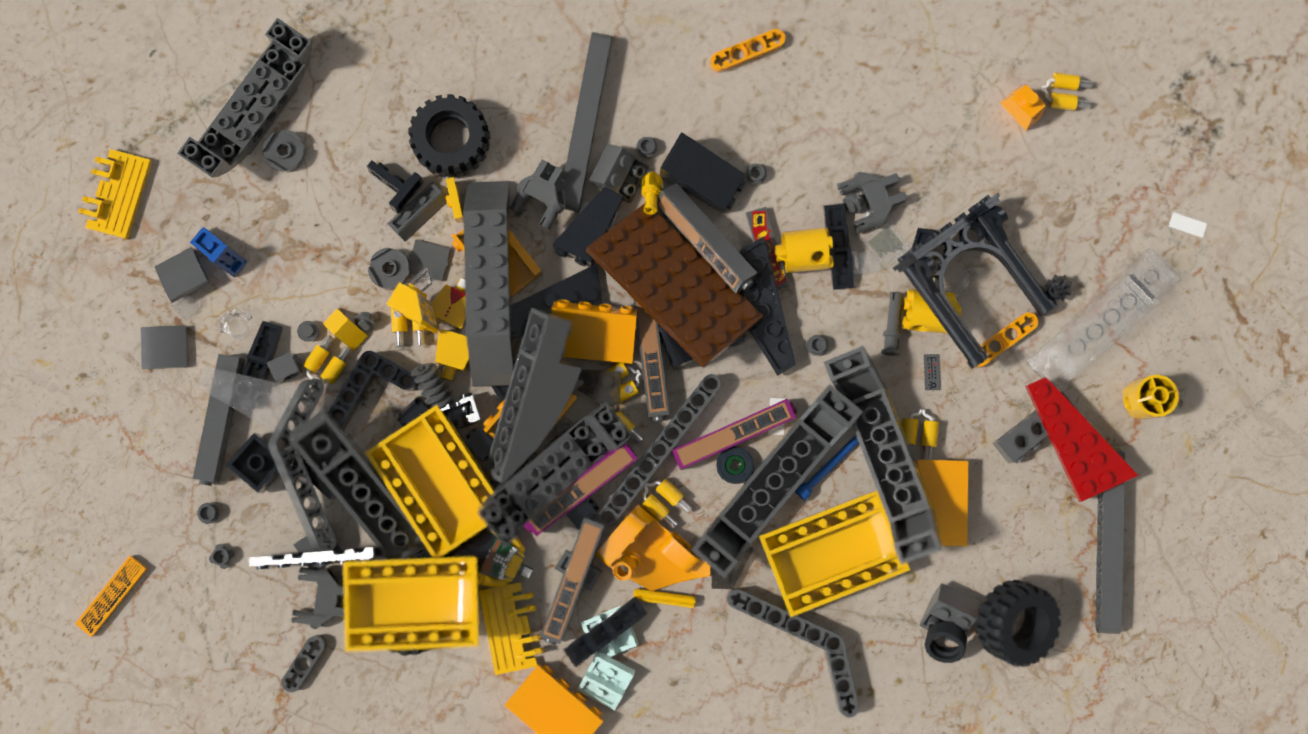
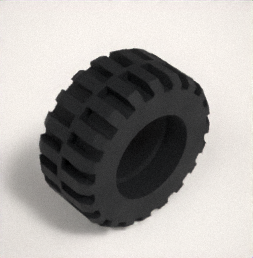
[408,94,490,178]
[976,579,1061,667]

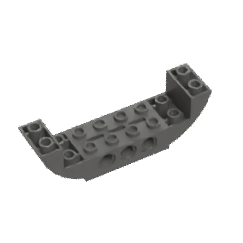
[177,18,312,178]
[477,402,633,547]

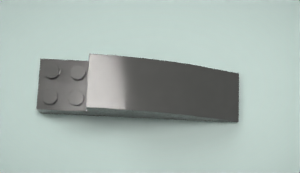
[485,308,582,483]
[290,408,425,560]

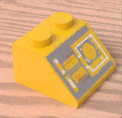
[386,282,438,334]

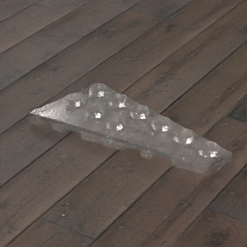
[194,366,337,432]

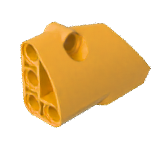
[595,504,711,591]

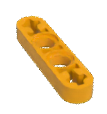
[710,29,785,73]
[975,312,1038,368]

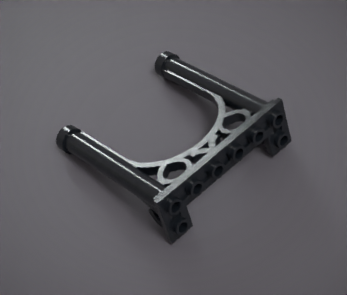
[893,193,1057,369]

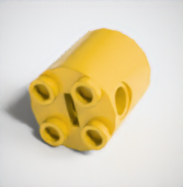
[775,227,833,273]
[902,289,962,334]
[1123,375,1179,420]

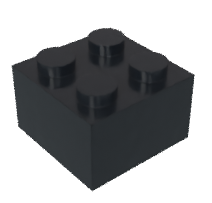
[225,433,291,493]

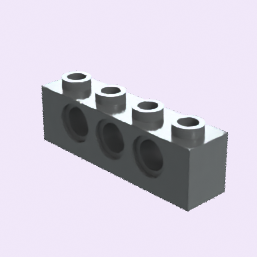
[992,391,1076,464]

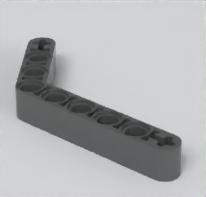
[268,378,337,552]
[726,588,859,717]

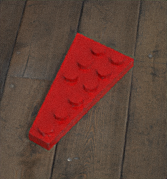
[1025,377,1139,502]

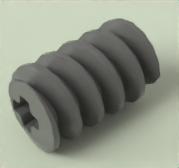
[411,363,452,410]

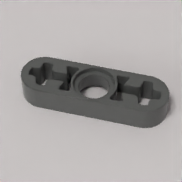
[281,635,327,692]

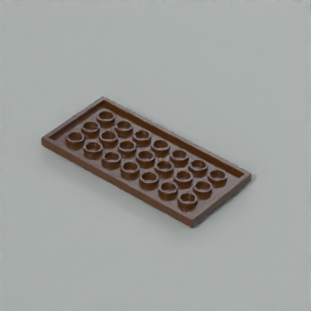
[586,203,763,368]

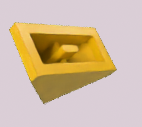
[323,309,368,351]

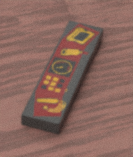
[746,207,789,289]

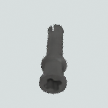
[881,292,903,356]

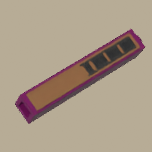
[672,399,797,470]
[524,442,638,536]

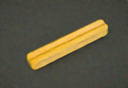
[633,588,696,608]

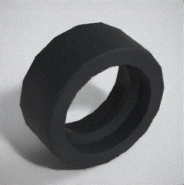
[924,622,967,663]

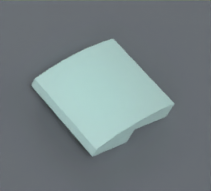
[581,605,639,657]
[577,651,635,710]

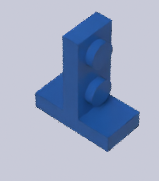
[190,227,248,278]

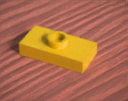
[446,177,464,223]

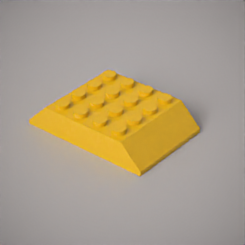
[365,405,495,558]
[759,490,910,617]
[343,557,479,652]

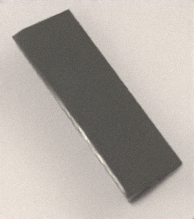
[387,181,447,241]

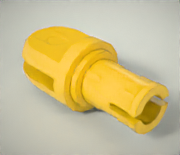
[641,171,663,215]

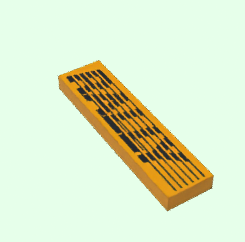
[75,556,148,637]

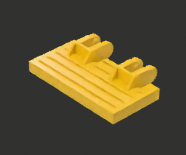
[78,149,152,240]
[479,582,545,675]

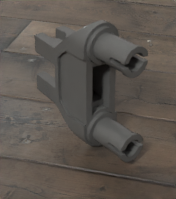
[509,159,571,229]
[837,172,908,234]
[291,567,344,629]

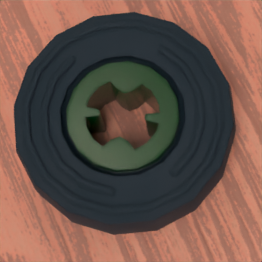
[716,446,754,484]

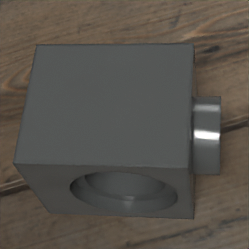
[267,352,303,383]

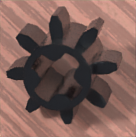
[1046,274,1073,301]

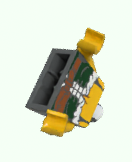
[477,531,534,587]

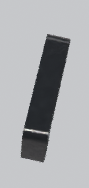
[329,350,418,431]

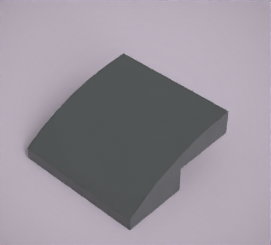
[155,247,209,303]
[141,326,187,370]

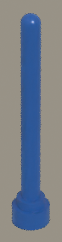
[795,435,859,502]

